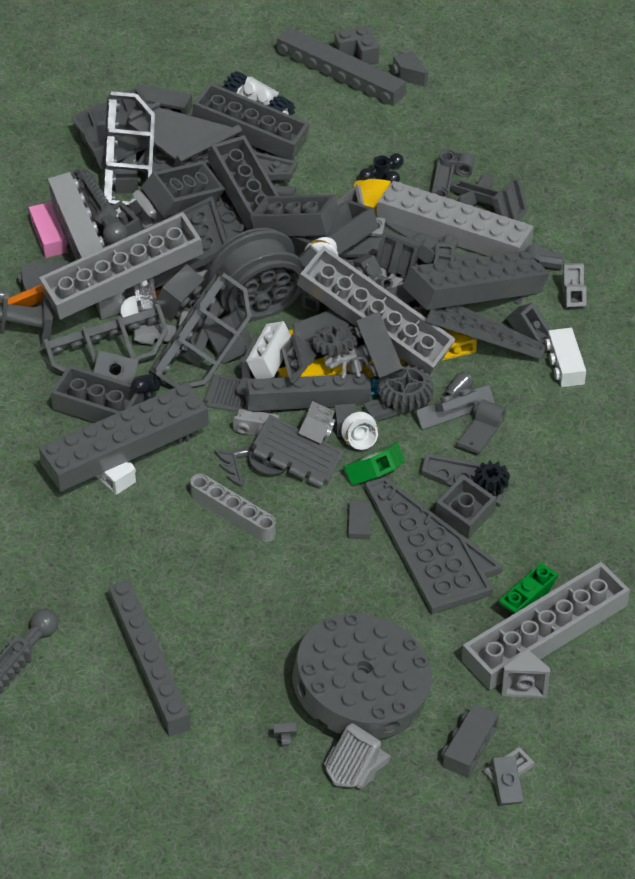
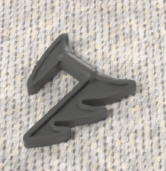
[215,442,254,487]

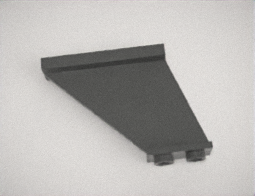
[125,101,243,167]

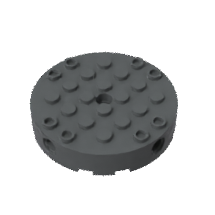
[292,613,432,739]

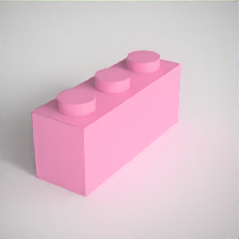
[29,202,69,258]

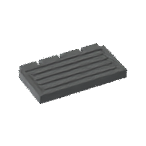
[252,414,344,488]

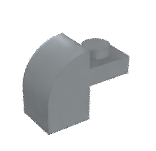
[562,263,586,307]

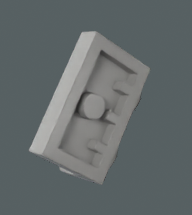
[233,409,279,435]

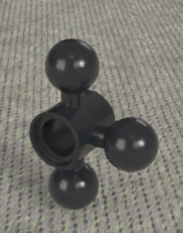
[359,153,404,183]
[131,373,162,401]

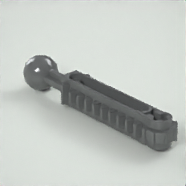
[71,169,128,245]
[0,608,59,692]

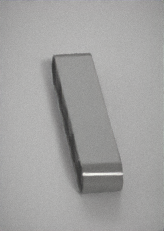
[190,474,276,542]

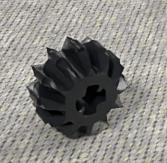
[474,460,510,496]

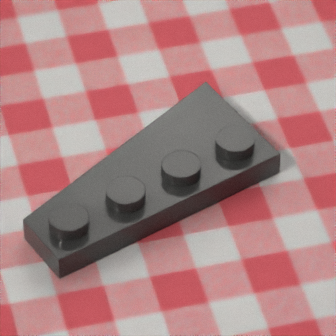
[422,453,509,508]

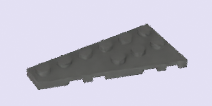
[425,305,546,359]

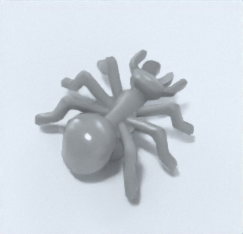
[324,342,372,379]

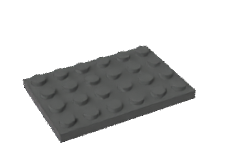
[123,196,228,300]

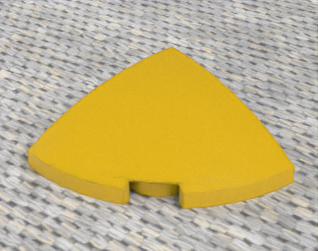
[353,179,391,216]

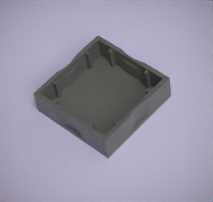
[71,86,149,169]

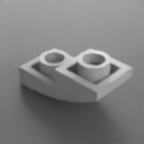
[133,324,176,345]

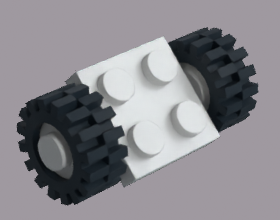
[222,71,295,116]

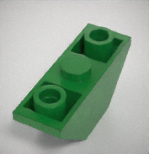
[343,442,405,485]
[499,562,558,614]

